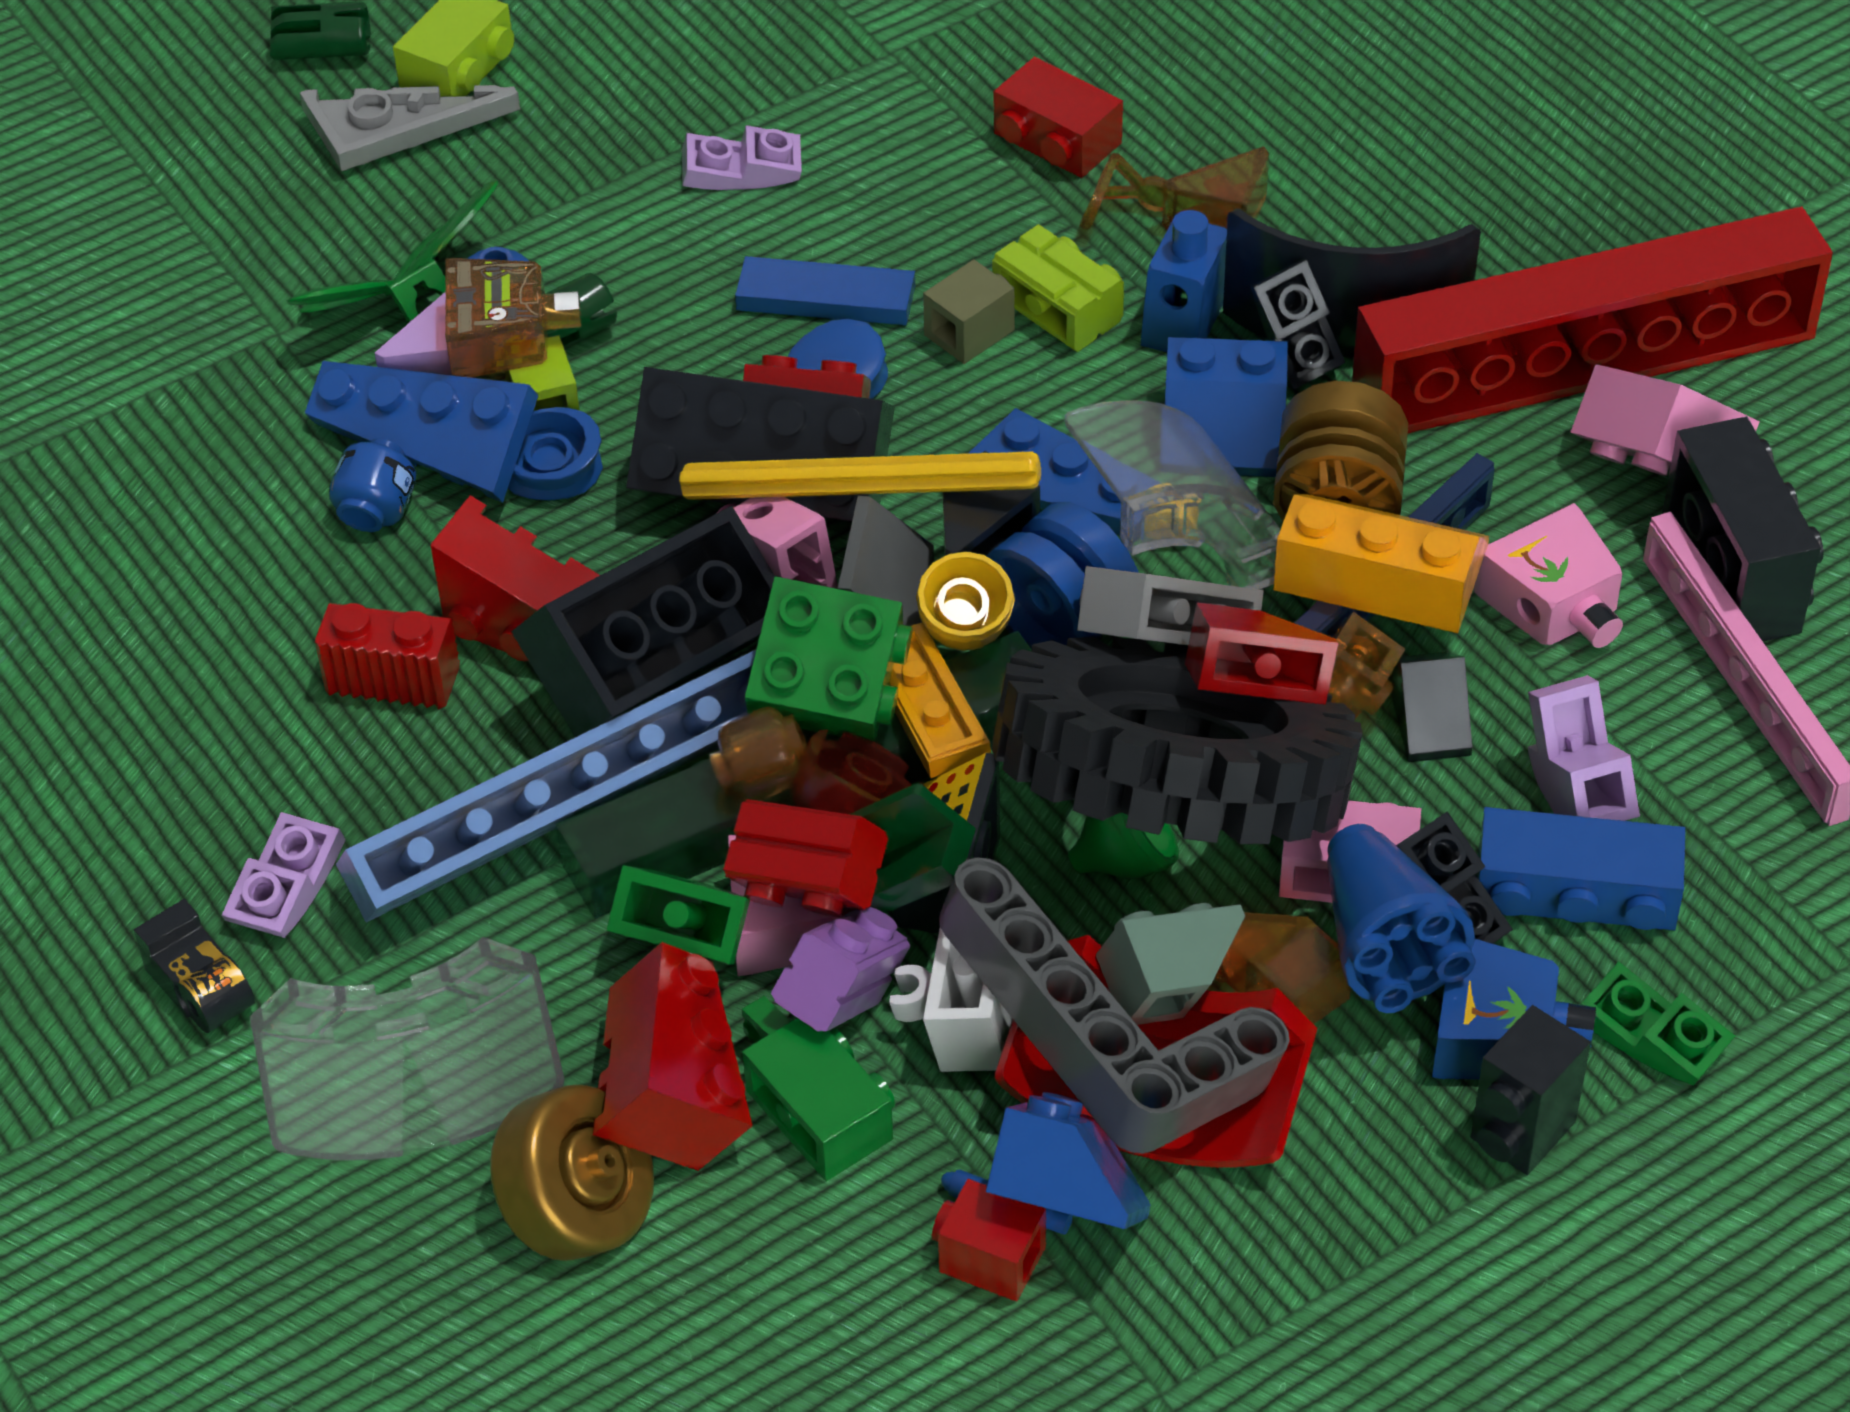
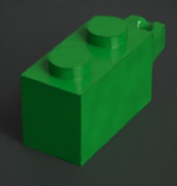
[742,996,895,1182]

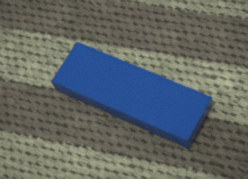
[735,256,916,325]

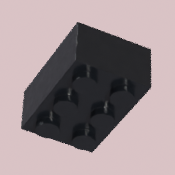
[1662,416,1824,641]

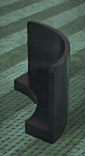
[1223,208,1481,357]

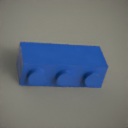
[1477,807,1685,930]

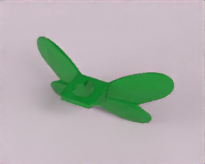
[286,180,499,323]

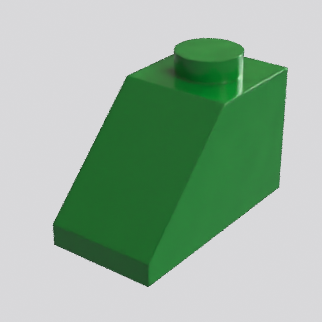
[606,865,751,964]

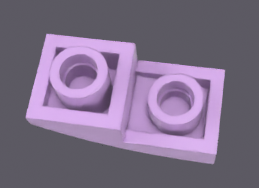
[682,125,802,190]
[222,812,345,938]

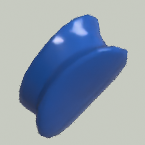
[788,319,888,399]
[508,407,603,500]

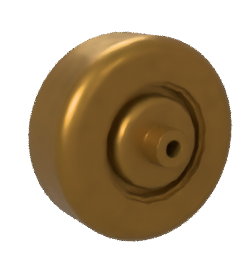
[490,1085,654,1261]

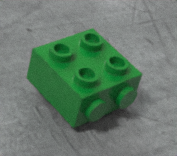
[745,576,913,744]

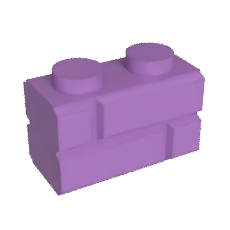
[771,907,911,1032]

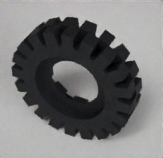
[992,637,1363,844]

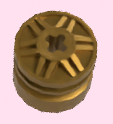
[1273,381,1408,522]

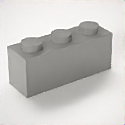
[1077,566,1264,645]

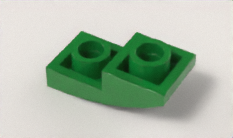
[1580,961,1736,1086]

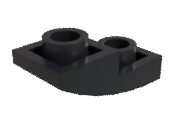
[1251,259,1346,390]
[1396,811,1513,944]

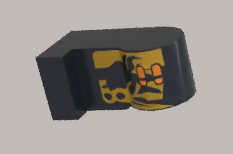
[133,898,255,1034]

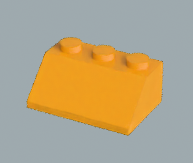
[1273,494,1489,633]

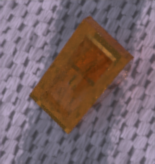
[1162,146,1269,230]

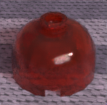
[792,730,925,814]

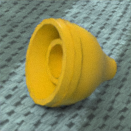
[916,552,1015,651]

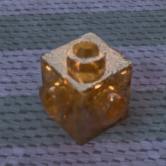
[1321,612,1405,719]

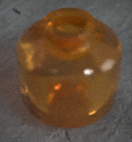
[709,707,812,801]

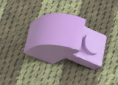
[1528,675,1640,821]

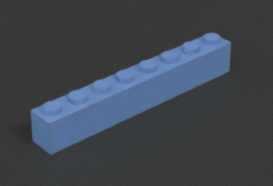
[336,649,770,922]

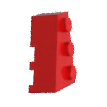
[430,495,600,661]
[593,942,753,1171]

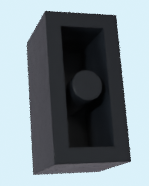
[1470,1004,1591,1176]

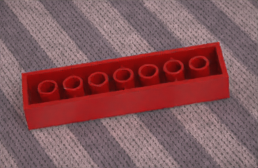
[1352,206,1833,433]

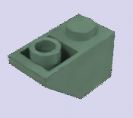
[1096,903,1245,1025]

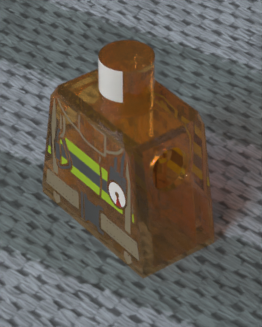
[445,258,582,378]

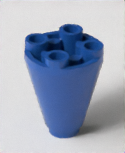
[1327,824,1476,1013]

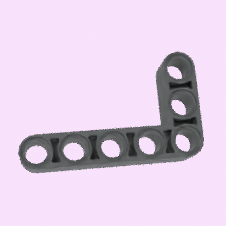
[939,858,1290,1154]

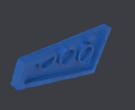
[305,361,538,503]

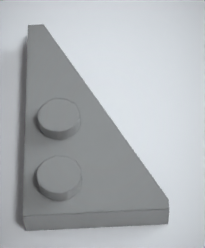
[299,85,520,171]

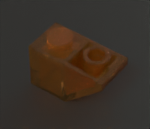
[1214,912,1351,1024]

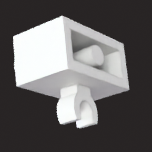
[889,927,1013,1072]

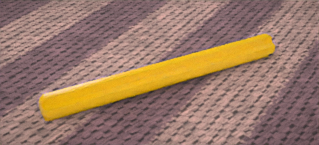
[679,451,1041,500]

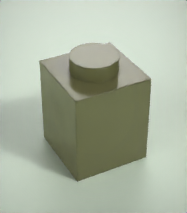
[923,259,1015,364]

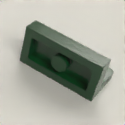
[849,784,976,913]

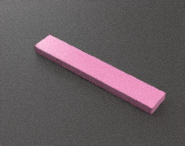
[1643,511,1850,826]

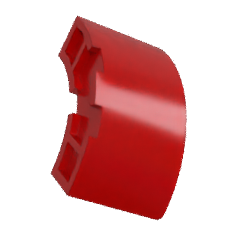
[995,935,1318,1167]

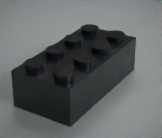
[626,367,895,523]
[511,506,775,737]

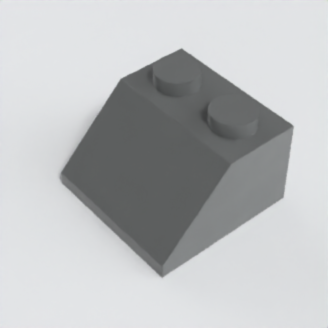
[838,496,935,643]

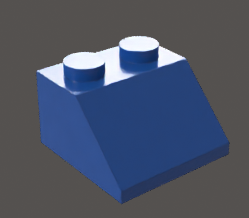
[1162,337,1288,477]
[986,1092,1151,1229]

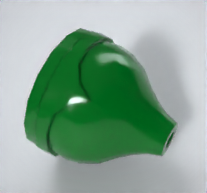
[1068,813,1179,879]

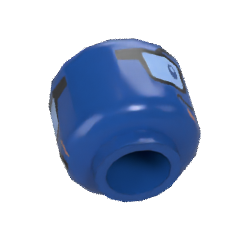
[329,438,416,532]

